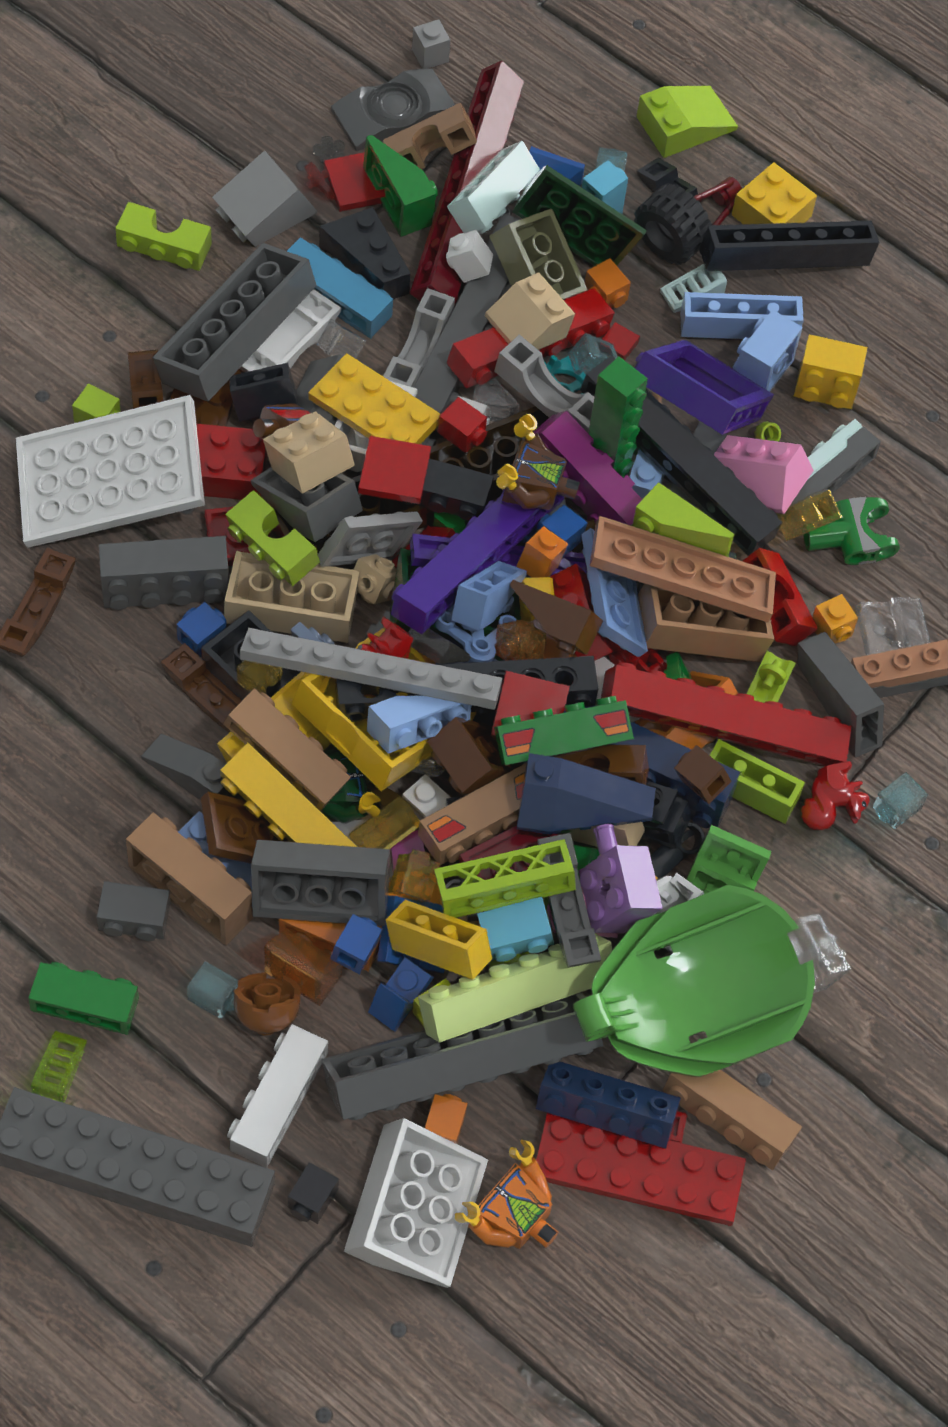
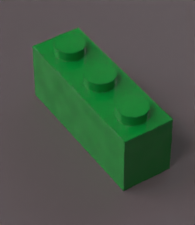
[28,962,139,1035]

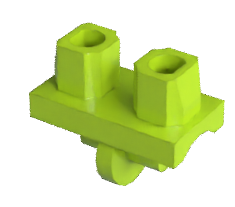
[747,651,796,703]

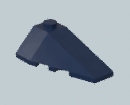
[517,753,656,835]

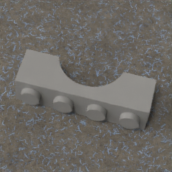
[383,288,455,388]
[494,334,594,433]

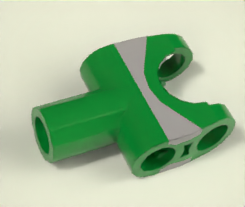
[803,497,900,565]

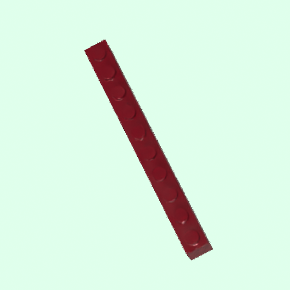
[410,61,524,305]

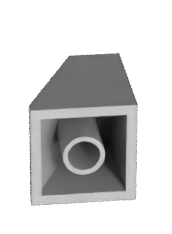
[213,150,317,247]

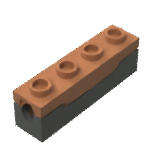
[851,639,948,698]

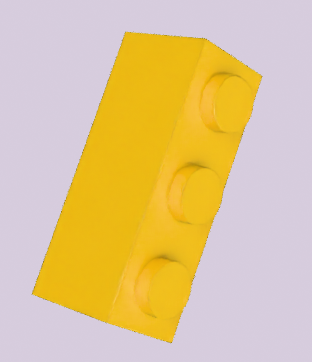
[386,899,492,980]

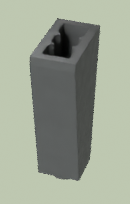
[798,632,884,758]

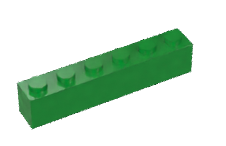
[588,356,648,478]

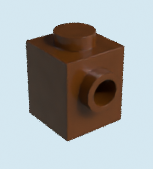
[674,745,732,804]

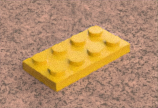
[308,353,440,444]

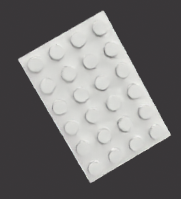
[16,395,205,548]

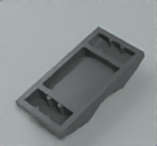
[331,69,455,151]

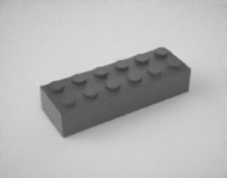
[153,243,317,402]

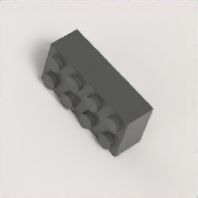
[99,536,229,610]

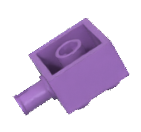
[579,824,663,933]

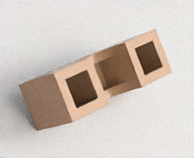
[383,103,477,169]

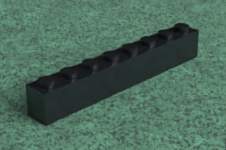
[580,355,783,556]

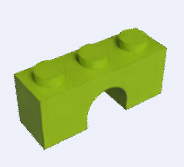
[116,202,212,271]
[226,490,320,586]

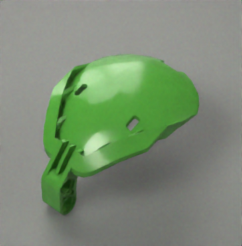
[573,885,815,1077]

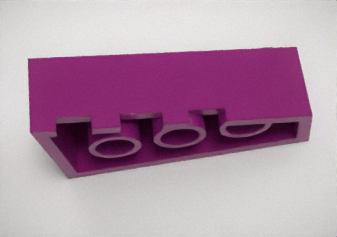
[533,410,644,525]

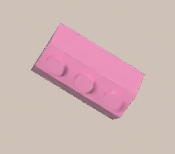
[714,435,814,514]

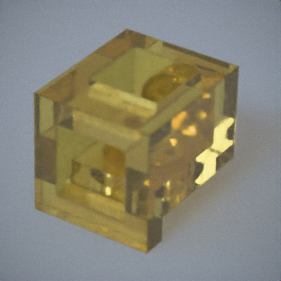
[237,660,283,694]

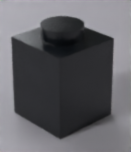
[288,1162,339,1224]

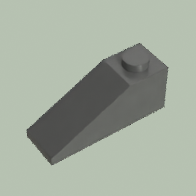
[141,733,232,800]

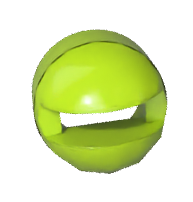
[754,421,781,442]

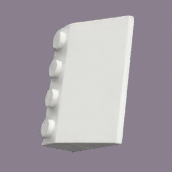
[344,1118,488,1288]

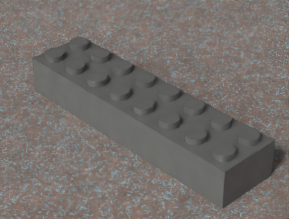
[321,992,603,1120]
[0,1087,275,1247]

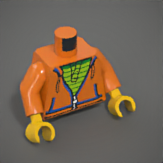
[455,1140,559,1249]

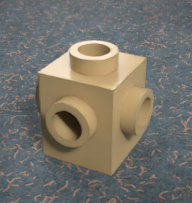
[353,554,397,604]

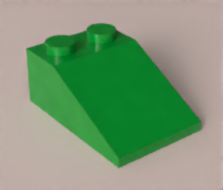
[363,135,438,237]

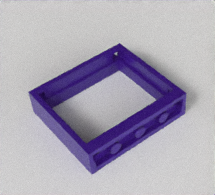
[634,339,774,435]

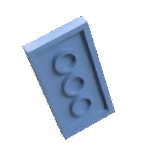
[581,528,648,657]

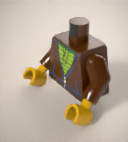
[496,414,580,510]

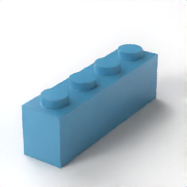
[287,237,393,339]

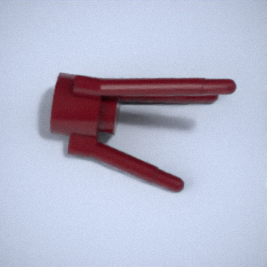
[694,177,742,225]

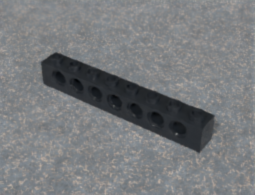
[335,656,599,722]

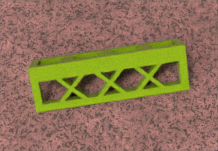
[434,839,576,918]

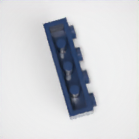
[536,1061,681,1148]

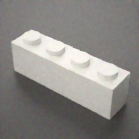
[227,1024,328,1168]

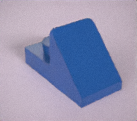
[368,957,434,1032]

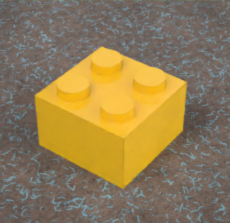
[732,162,817,224]
[794,334,868,409]

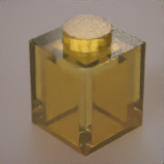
[388,849,440,902]

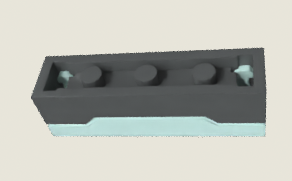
[781,419,881,526]

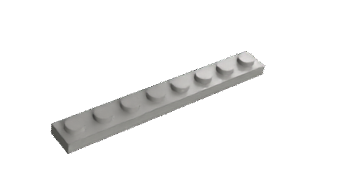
[240,628,502,710]

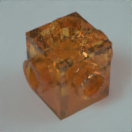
[495,619,546,661]

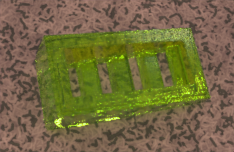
[31,1031,87,1103]

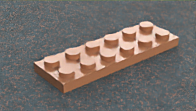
[590,516,776,622]

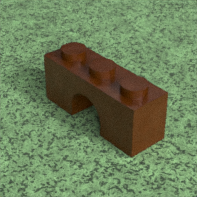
[550,744,649,785]

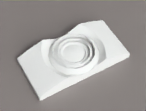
[239,289,341,372]

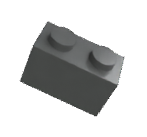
[97,881,171,941]

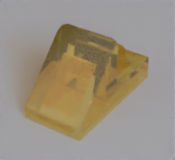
[776,489,842,541]

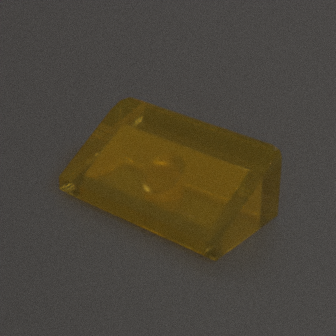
[348,797,420,849]

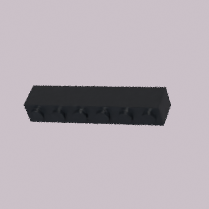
[699,221,880,271]

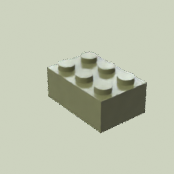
[489,209,588,300]

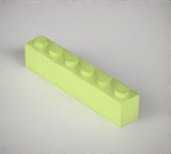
[418,933,613,1043]

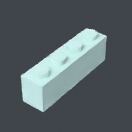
[447,141,540,234]

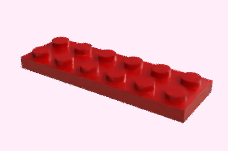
[536,1113,746,1226]

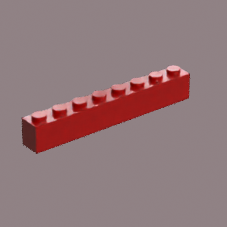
[601,662,851,766]

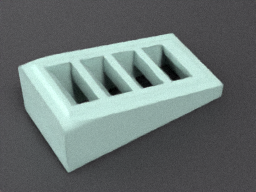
[660,264,727,313]

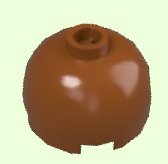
[234,972,301,1035]

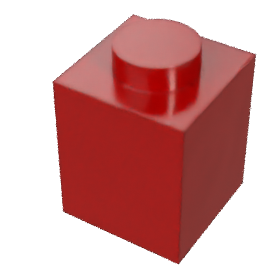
[438,397,487,453]

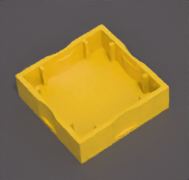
[292,628,477,791]

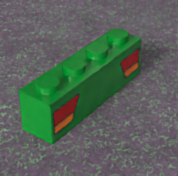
[494,696,634,766]

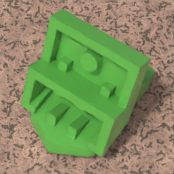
[686,825,771,894]

